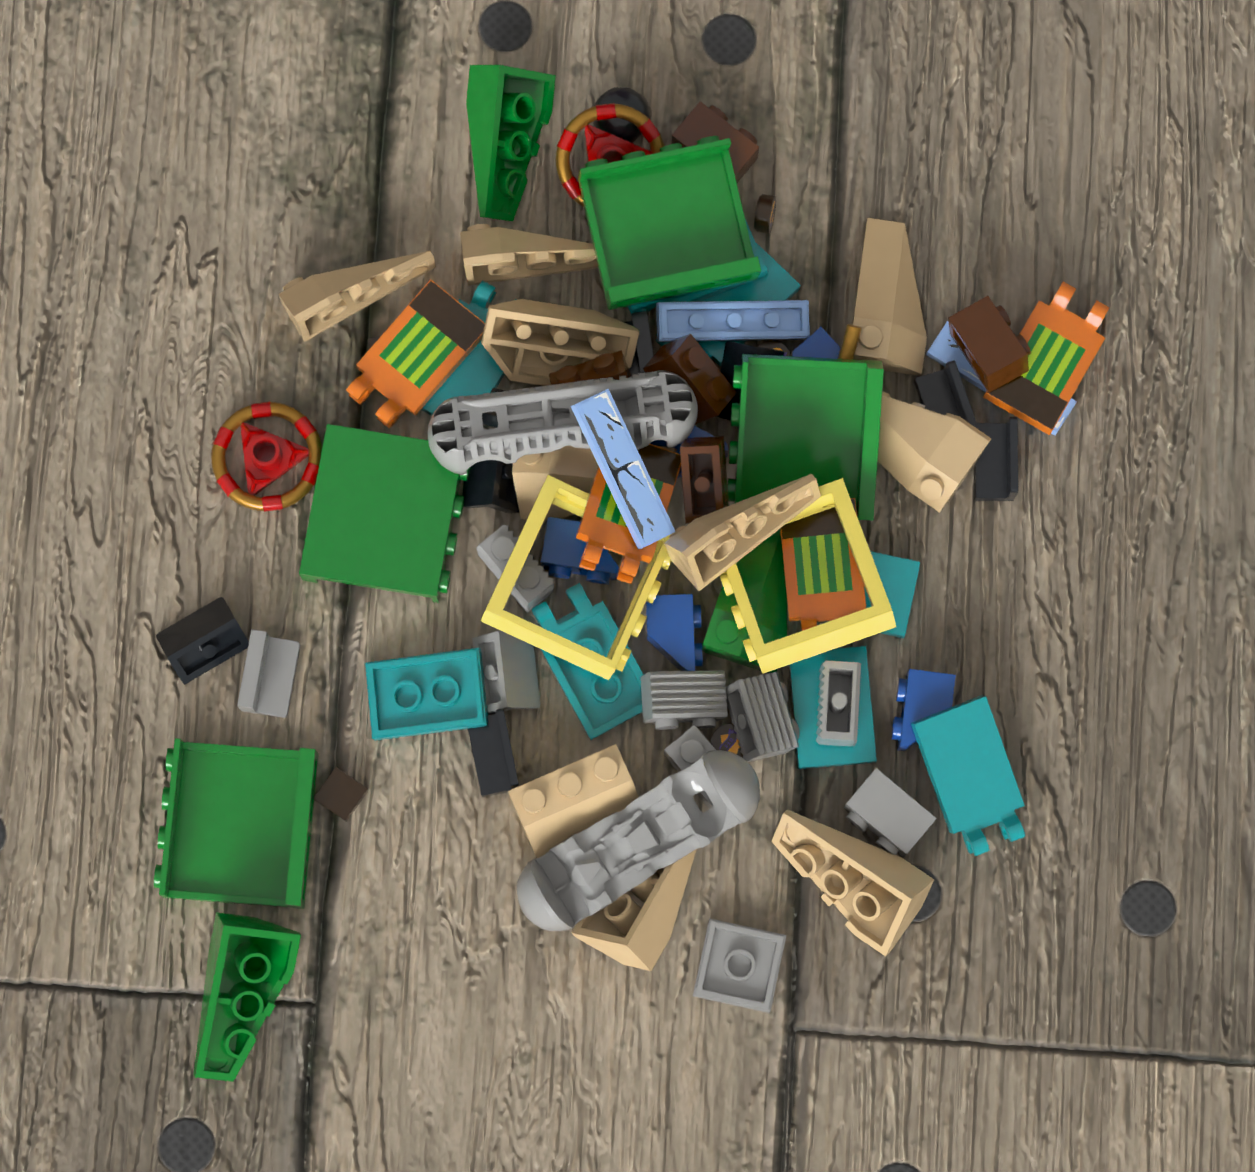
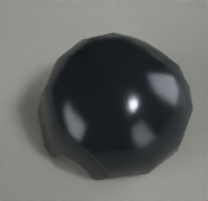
[593,87,652,143]

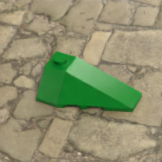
[466,65,556,221]
[702,529,787,673]
[194,912,301,1082]

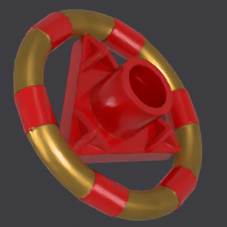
[556,103,664,208]
[211,402,322,512]

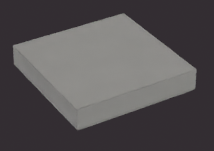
[693,918,786,1013]

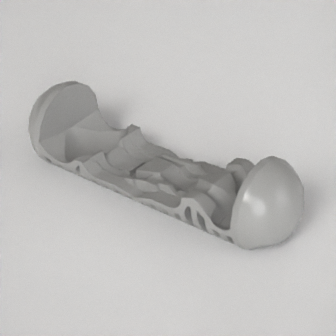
[427,370,698,475]
[517,750,760,931]

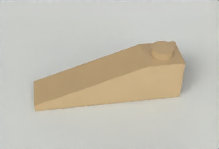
[852,218,927,376]
[460,224,598,286]
[278,251,436,342]
[878,392,991,513]
[512,445,677,521]
[664,474,821,591]
[771,809,934,956]
[571,849,697,971]

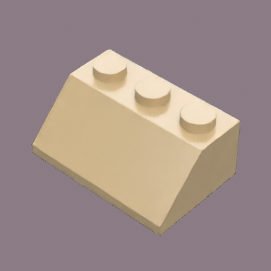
[508,744,639,859]

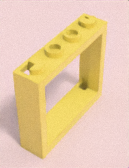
[480,475,671,680]
[720,478,896,674]

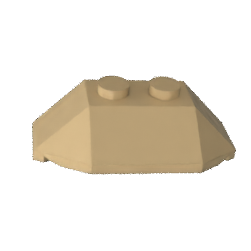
[481,299,640,386]

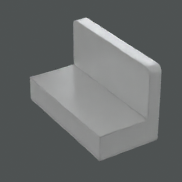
[237,629,300,718]
[472,630,541,714]

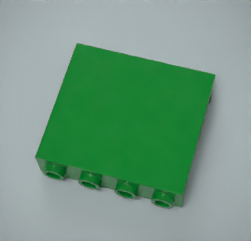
[578,136,761,310]
[727,354,884,521]
[299,424,470,603]
[154,738,319,909]

